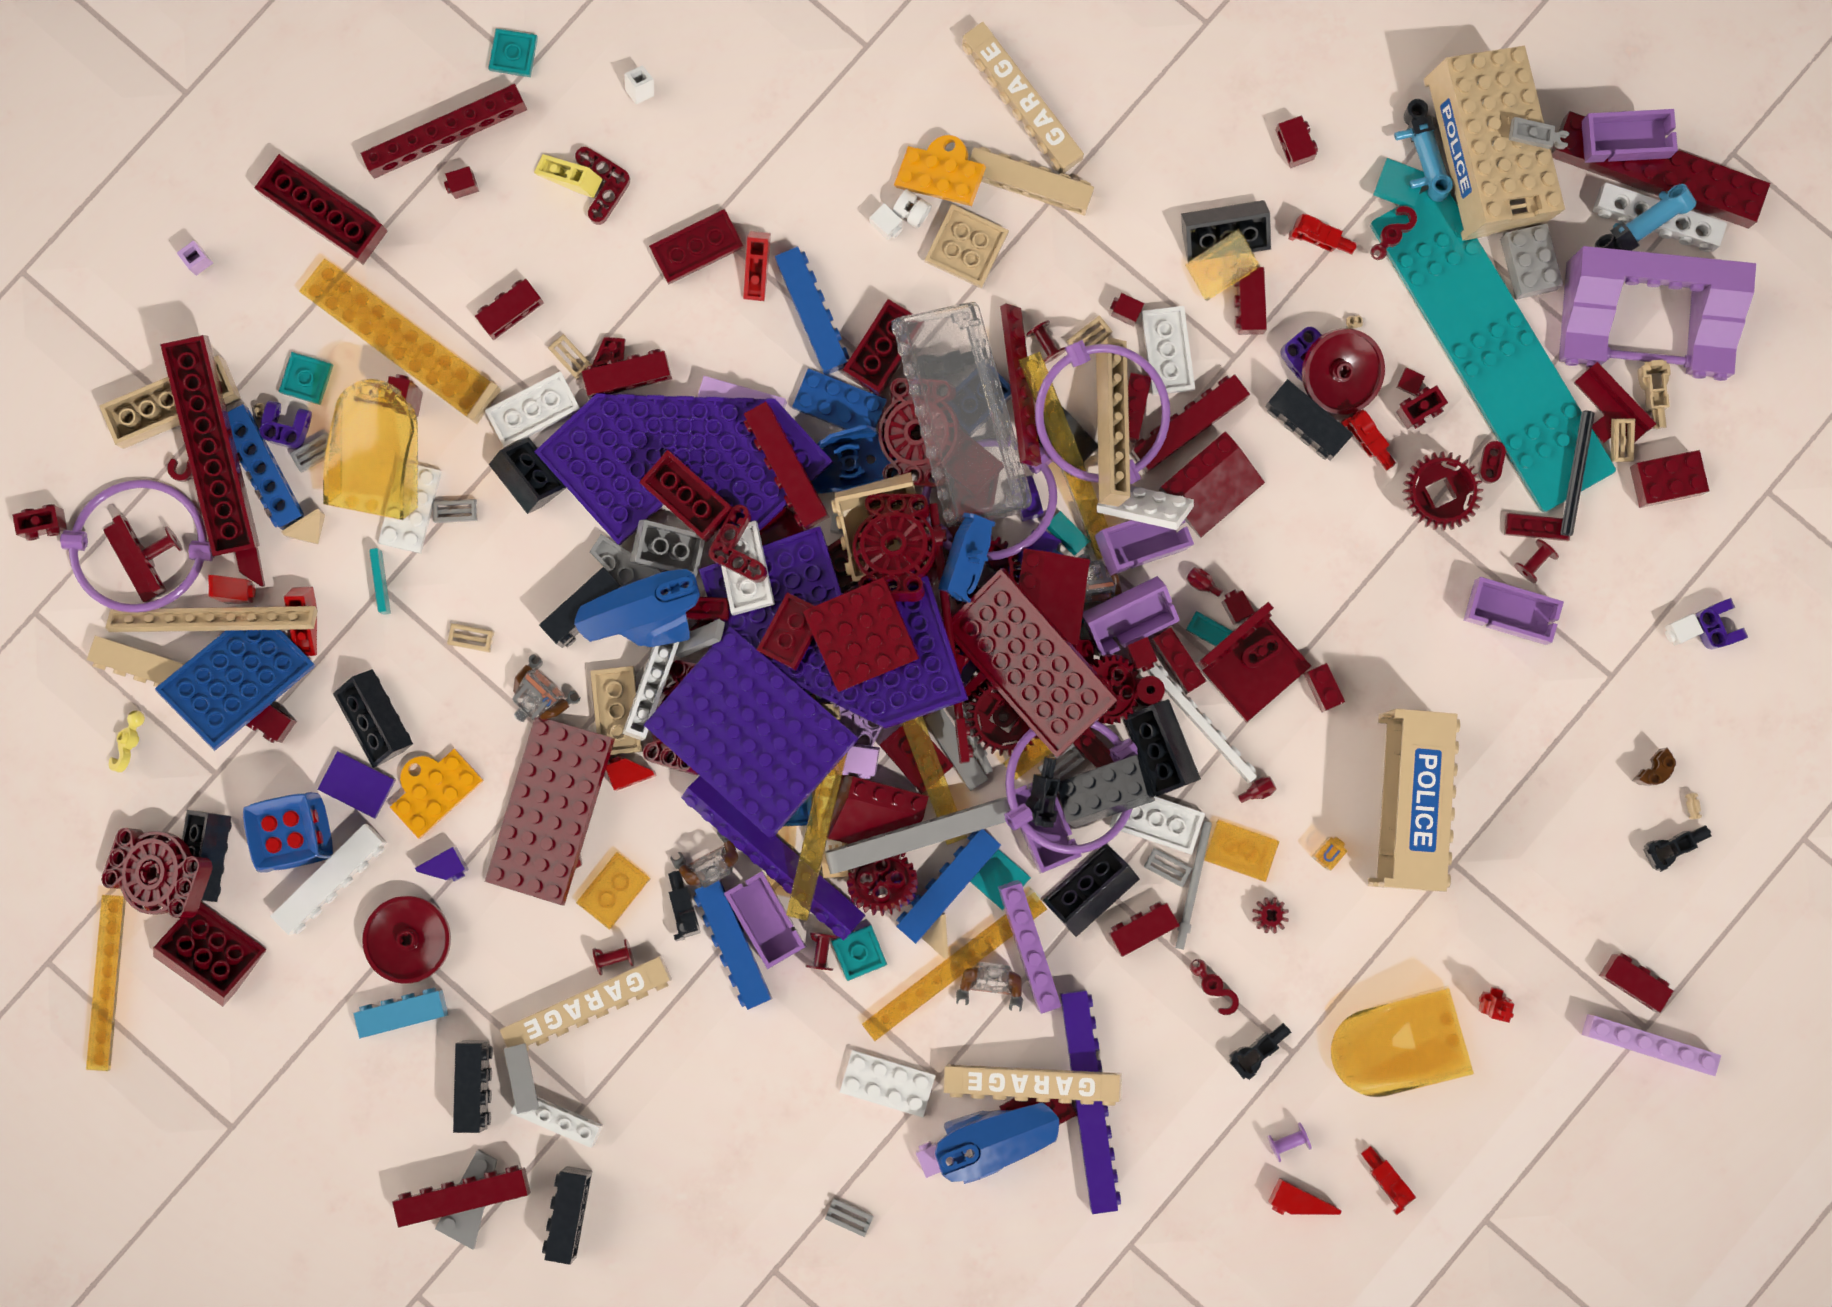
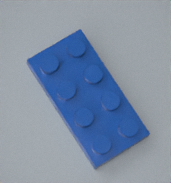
[792,368,887,430]

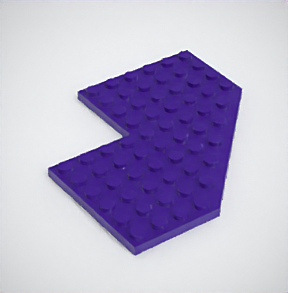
[534,393,833,546]
[699,526,969,729]

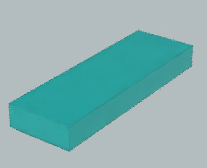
[369,548,391,615]

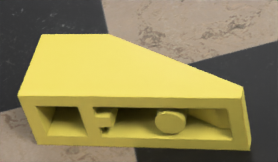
[534,154,602,198]

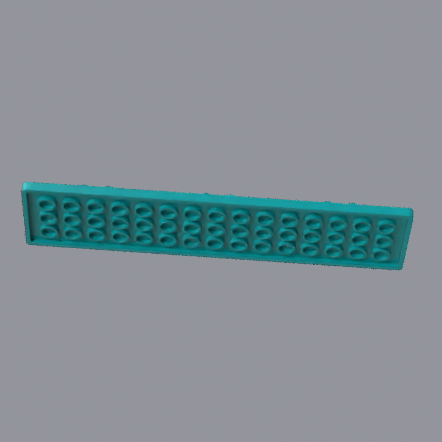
[1370,185,1616,513]

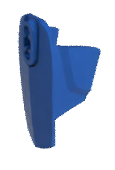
[812,425,898,494]
[574,569,700,647]
[935,1103,1059,1184]

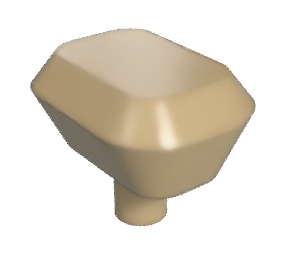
[1346,315,1363,329]
[252,403,265,420]

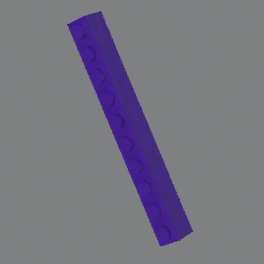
[681,776,866,941]
[1060,990,1121,1215]

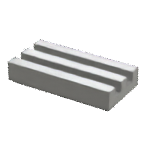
[289,432,339,473]
[433,499,477,523]
[1038,744,1085,779]
[1144,848,1193,887]
[825,1198,874,1237]

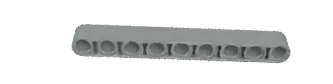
[824,797,1010,874]

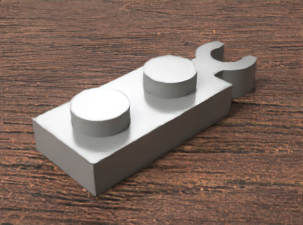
[1509,117,1569,149]

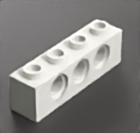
[511,1097,603,1148]

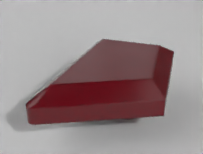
[592,337,626,366]

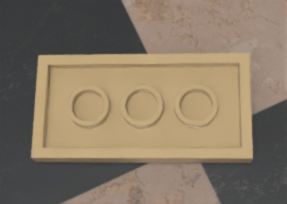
[590,666,643,755]

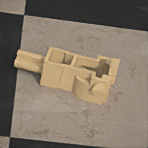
[1637,360,1671,429]

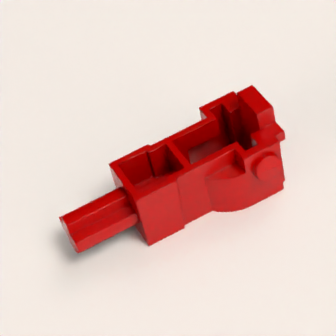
[1288,214,1357,255]
[1340,409,1396,471]
[1478,987,1514,1023]
[1361,1146,1416,1215]

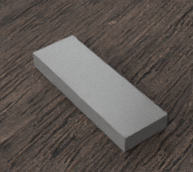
[675,619,725,658]
[504,1043,540,1114]

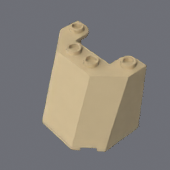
[831,472,919,582]

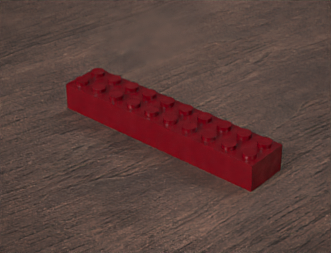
[1551,111,1771,229]
[160,335,260,556]

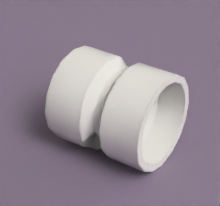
[892,189,932,228]

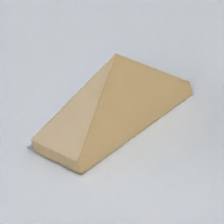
[281,509,325,544]
[921,914,948,959]

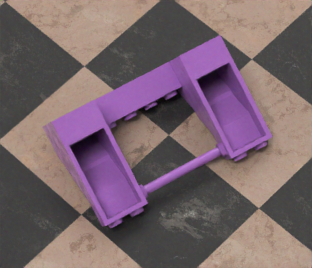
[1559,246,1756,381]

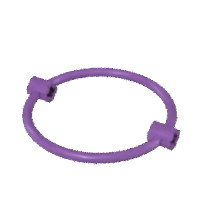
[1035,340,1170,484]
[921,438,1057,561]
[60,480,215,613]
[1004,721,1138,854]

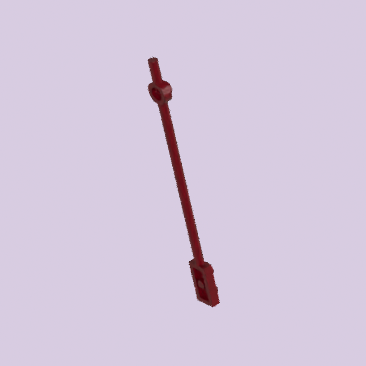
[929,503,973,764]

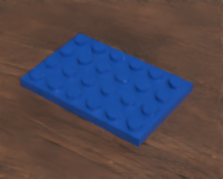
[155,606,315,751]

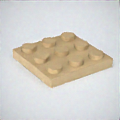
[925,204,1009,289]

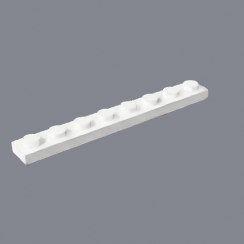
[1146,663,1257,783]

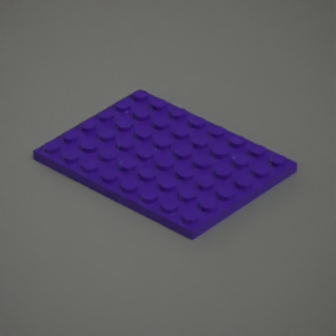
[644,626,859,839]

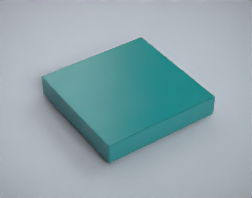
[488,29,538,78]
[1373,158,1425,209]
[279,352,334,405]
[970,849,1031,910]
[831,925,887,981]

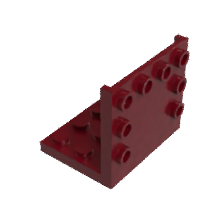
[1196,602,1312,723]

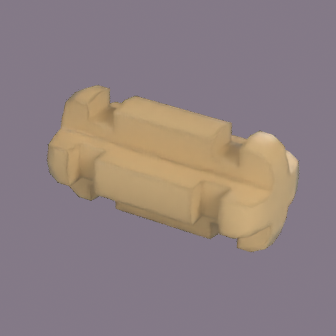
[1685,793,1702,820]

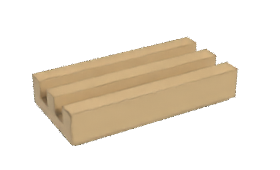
[1066,315,1113,346]
[548,334,592,380]
[467,382,501,424]
[1611,419,1635,462]
[447,623,494,653]

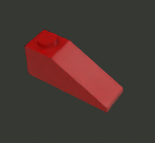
[743,231,771,301]
[208,575,256,604]
[283,587,317,656]
[1268,1178,1342,1215]

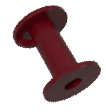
[1026,320,1066,364]
[137,526,183,568]
[1514,539,1559,583]
[1136,676,1165,706]
[805,932,838,971]
[592,939,634,976]

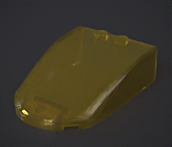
[323,379,418,520]
[1331,985,1474,1097]

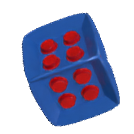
[243,792,333,873]

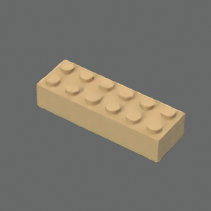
[99,355,241,449]

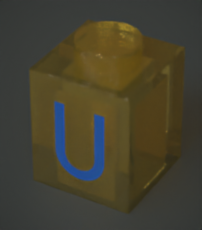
[1311,836,1347,871]

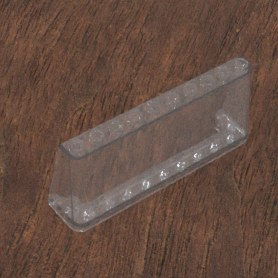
[892,302,1032,528]

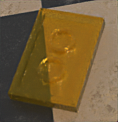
[1185,229,1260,301]
[1204,820,1280,882]
[576,852,651,930]

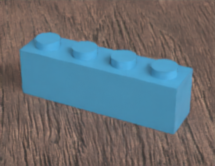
[353,987,448,1039]

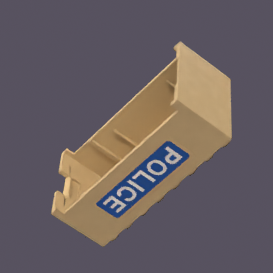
[1424,45,1565,240]
[1368,709,1460,892]

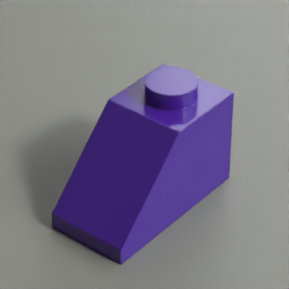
[1011,475,1044,522]
[415,847,469,882]

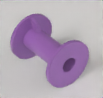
[1268,1122,1312,1162]

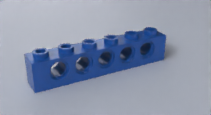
[227,404,305,530]

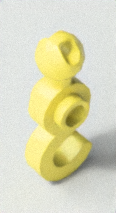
[109,710,145,773]

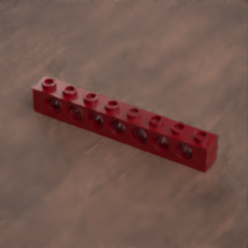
[360,83,527,179]

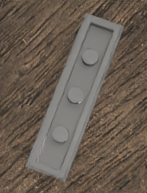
[924,709,989,791]

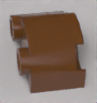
[1632,747,1676,786]

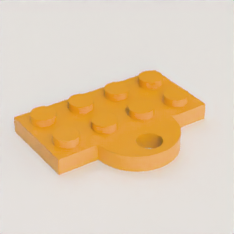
[894,135,986,206]
[390,749,484,839]

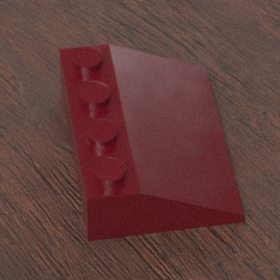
[1159,431,1265,538]
[1019,549,1090,646]
[826,775,929,858]
[153,903,267,1007]

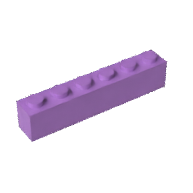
[998,880,1062,1014]

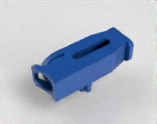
[938,513,996,603]

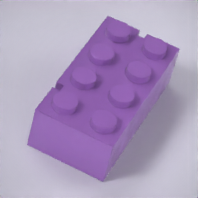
[1582,109,1678,163]
[1095,519,1194,576]
[1082,576,1180,656]
[1463,577,1564,645]
[1006,783,1082,874]
[724,871,807,969]

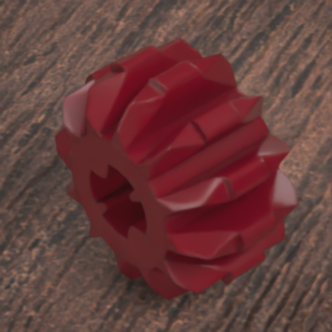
[1252,897,1289,934]

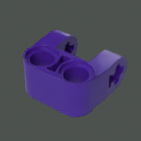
[1280,327,1322,382]
[260,400,312,449]
[1695,598,1748,650]

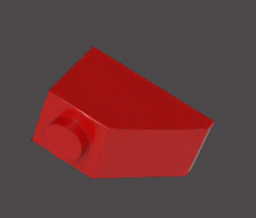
[606,756,657,791]

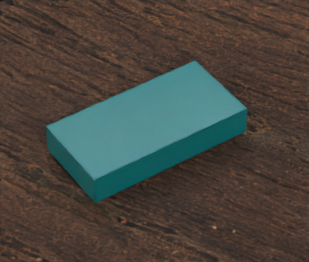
[1047,511,1090,556]
[1186,611,1233,647]

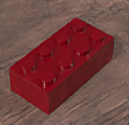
[843,299,924,396]
[639,450,733,542]

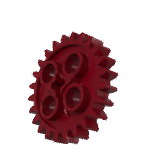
[1089,654,1141,725]
[847,854,918,916]

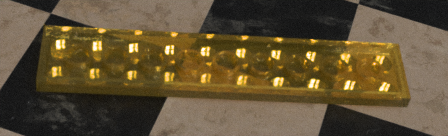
[299,258,490,418]

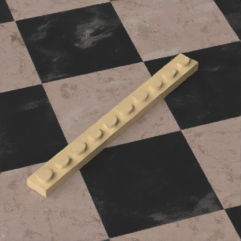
[105,606,318,632]

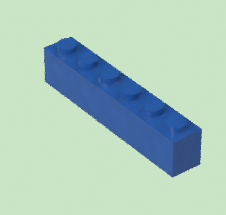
[775,247,850,375]
[896,829,1001,944]
[693,880,772,1010]

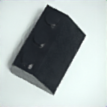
[489,437,566,514]

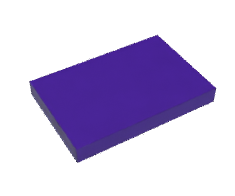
[317,751,396,819]

